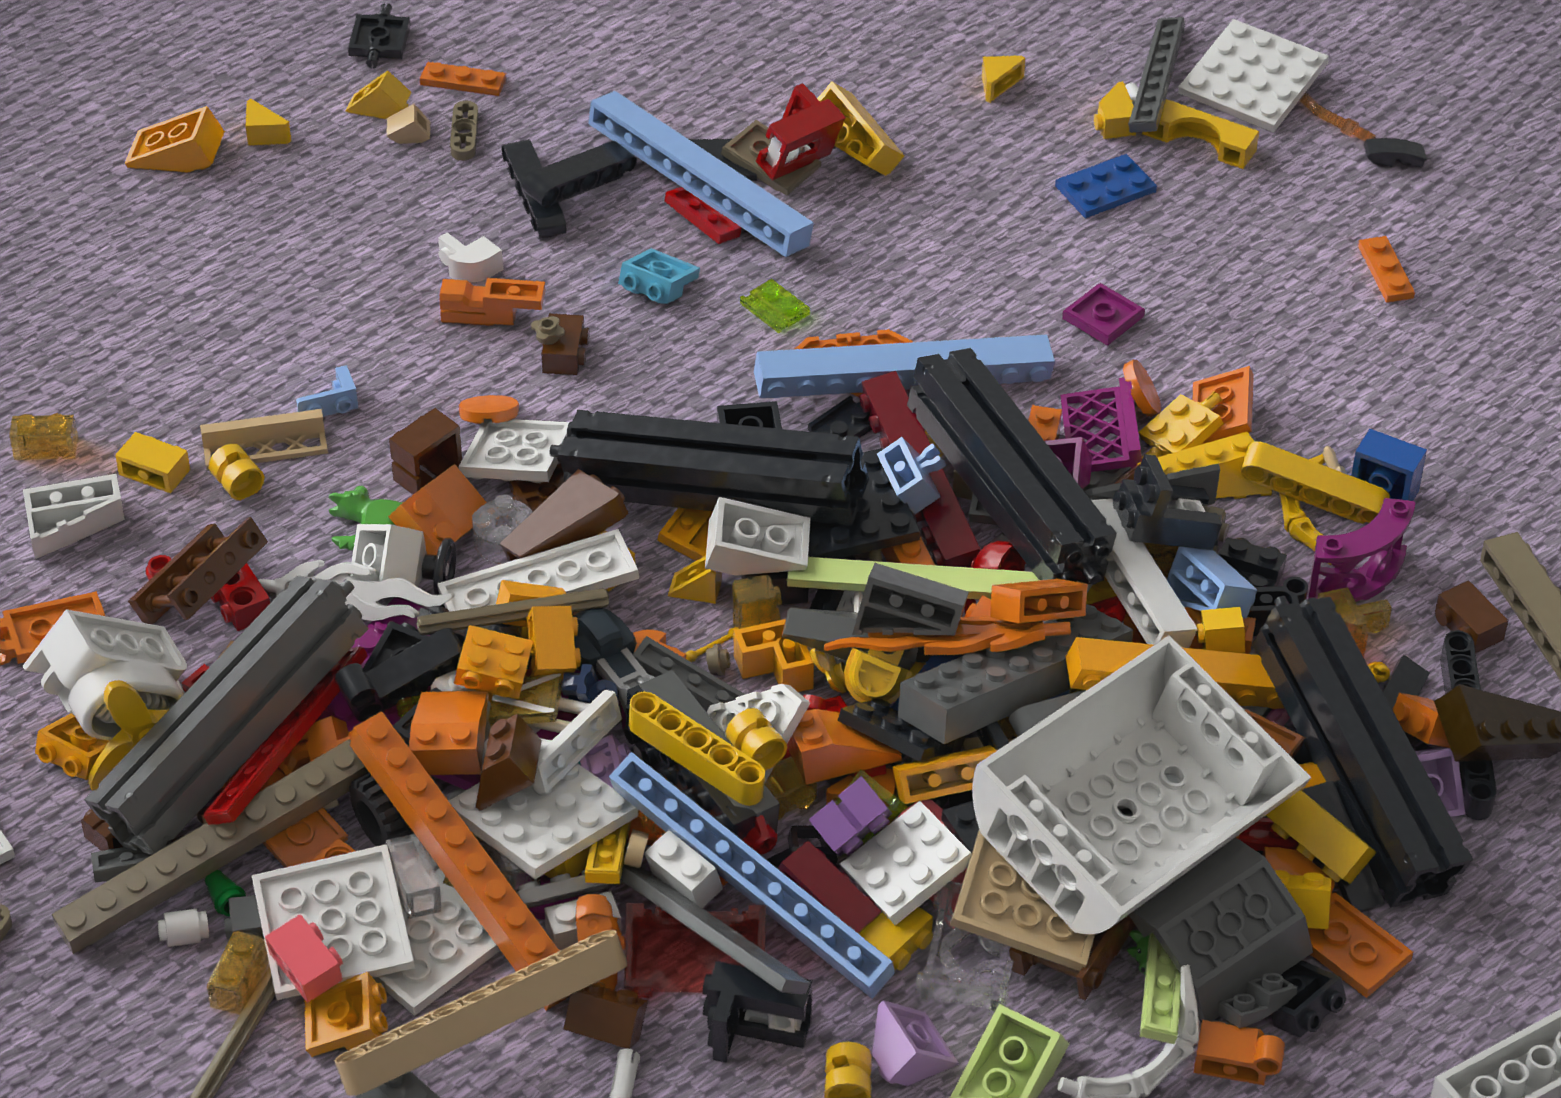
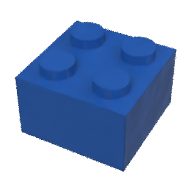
[1351,429,1427,501]

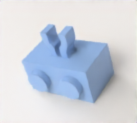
[877,437,946,514]

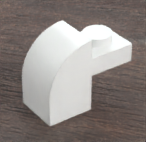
[438,233,503,283]

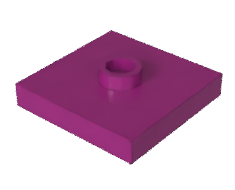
[1062,283,1145,346]

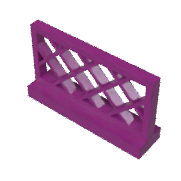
[1060,377,1142,472]

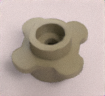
[531,316,565,345]

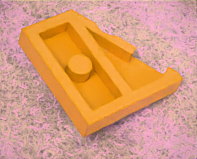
[657,508,713,561]

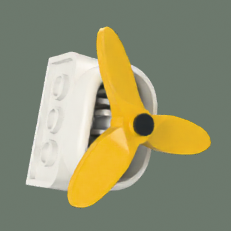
[23,609,187,791]

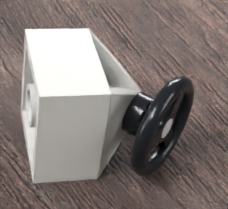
[350,524,456,595]

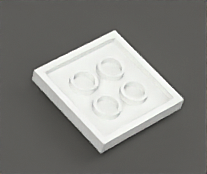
[459,419,570,483]
[840,800,972,925]

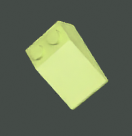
[950,1004,1069,1098]

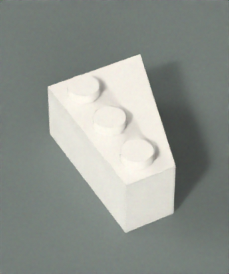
[23,474,125,559]

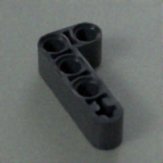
[335,628,463,722]

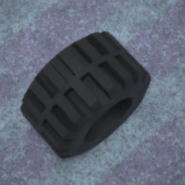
[349,772,420,856]

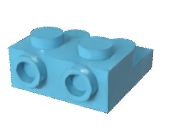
[618,248,700,304]

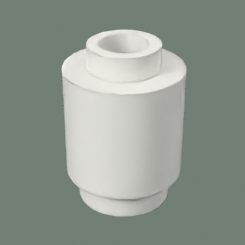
[157,908,209,947]

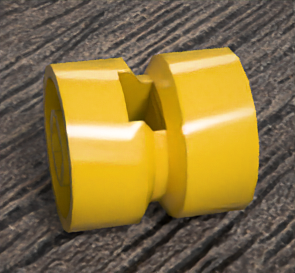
[208,444,265,501]
[725,708,787,771]
[824,1042,872,1098]

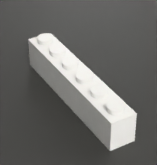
[1091,499,1198,648]

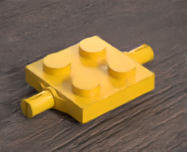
[1138,391,1223,459]

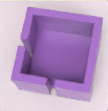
[808,776,892,856]

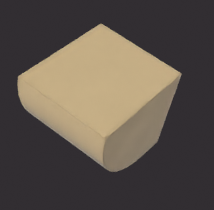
[387,104,430,144]

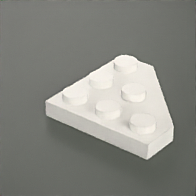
[707,684,810,783]

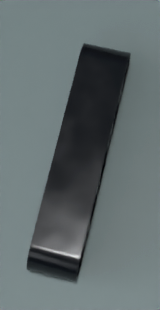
[501,139,567,239]
[522,141,637,207]

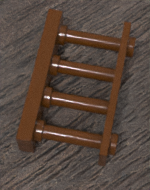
[128,517,268,625]
[1009,915,1136,1000]

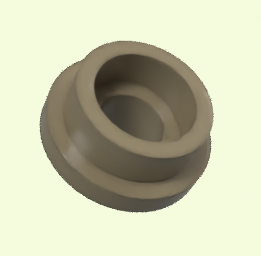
[706,644,731,676]

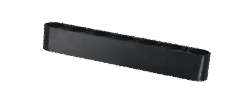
[1440,630,1497,820]

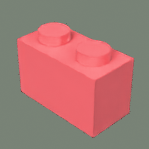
[265,914,343,1003]

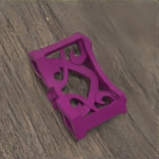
[1308,498,1415,608]

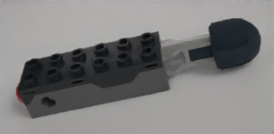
[572,608,780,854]

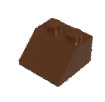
[475,713,542,811]

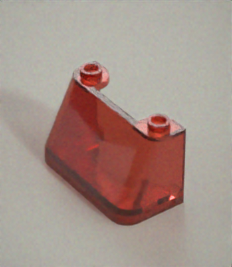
[624,903,766,998]

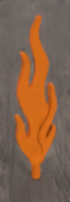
[824,616,1071,655]

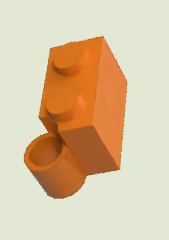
[1193,1020,1285,1085]

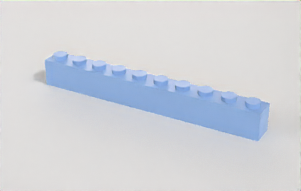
[588,91,814,257]
[754,335,1055,399]
[609,752,895,999]

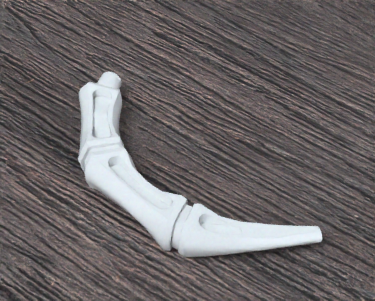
[1057,964,1199,1098]

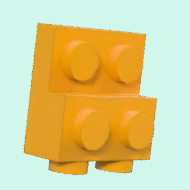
[454,625,533,700]
[35,713,110,780]
[305,972,388,1057]

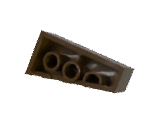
[1434,684,1561,762]

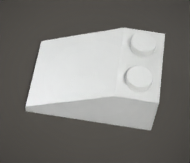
[705,497,810,575]

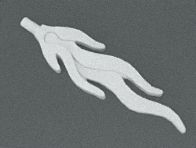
[258,560,455,621]

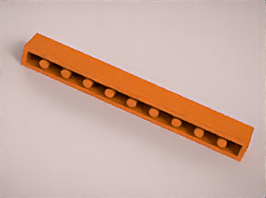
[350,711,570,1011]

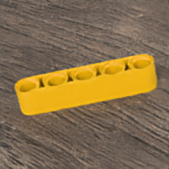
[1241,442,1390,524]
[629,692,765,806]

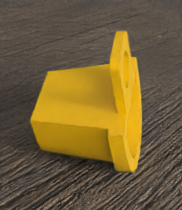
[844,647,913,704]

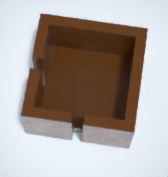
[389,408,462,494]

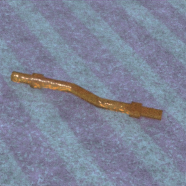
[1299,92,1376,141]

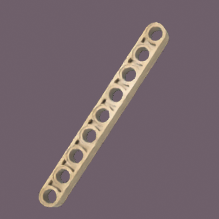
[334,930,628,1096]

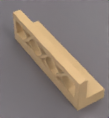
[200,409,328,470]

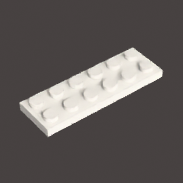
[437,529,639,612]

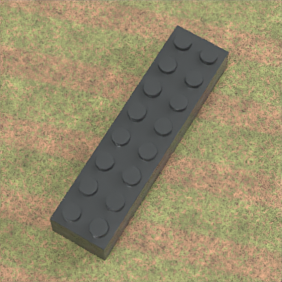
[898,604,1133,744]

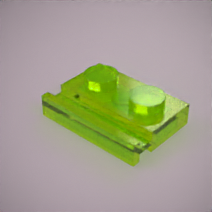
[740,279,810,333]

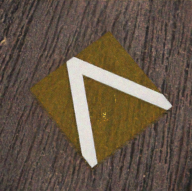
[488,673,562,727]

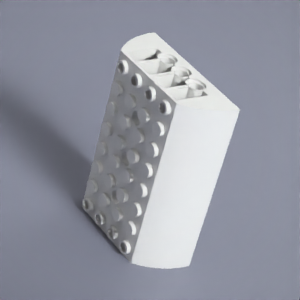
[972,635,1311,934]

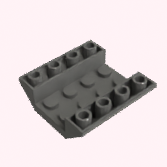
[1129,837,1313,1023]

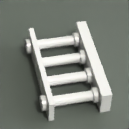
[481,679,622,794]

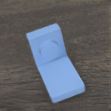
[296,365,358,417]

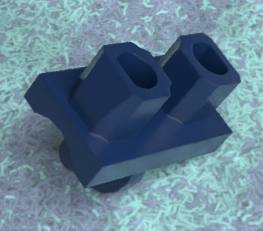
[561,664,619,704]

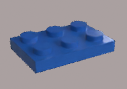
[1055,153,1157,218]

